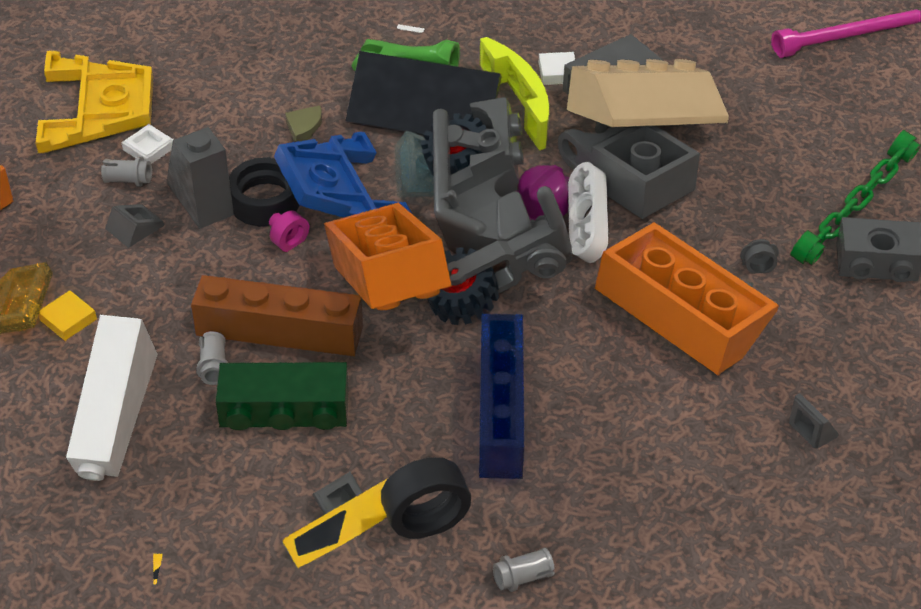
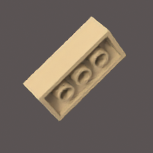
[567,59,729,127]

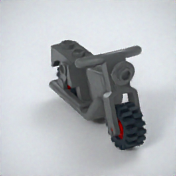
[421,97,572,325]

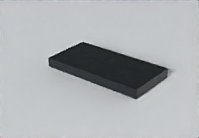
[345,51,502,136]

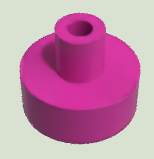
[269,211,310,252]

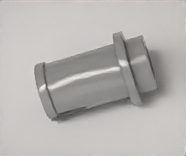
[101,157,152,187]
[196,331,228,385]
[493,548,555,592]

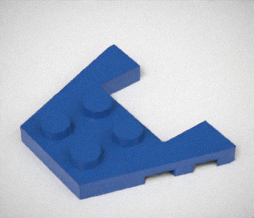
[274,132,412,218]

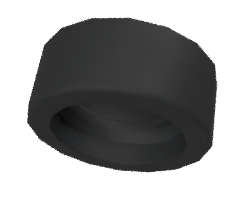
[229,157,299,227]
[381,457,471,539]

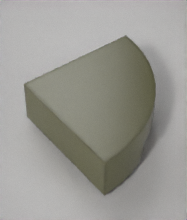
[285,105,322,142]

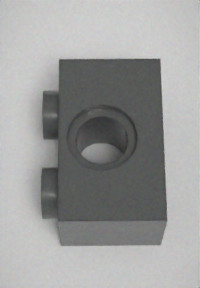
[836,217,921,282]

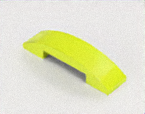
[480,37,549,151]

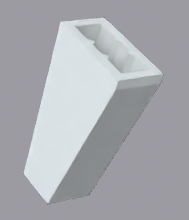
[66,315,158,481]

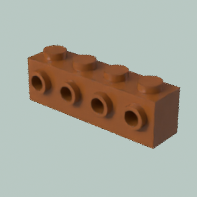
[191,275,363,357]

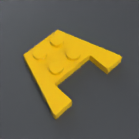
[36,51,153,153]

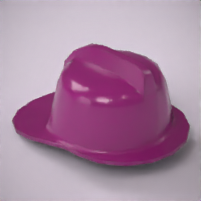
[515,165,569,220]

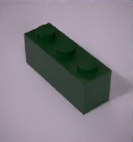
[216,362,349,430]

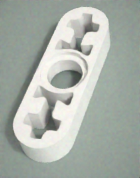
[568,162,608,263]

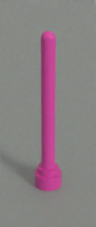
[771,10,921,58]

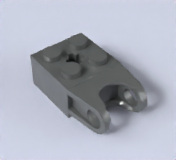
[558,121,700,219]

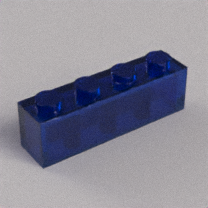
[479,314,524,479]

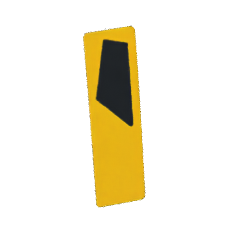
[283,479,387,568]

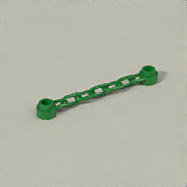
[790,130,921,266]

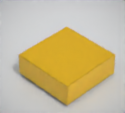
[38,290,97,341]

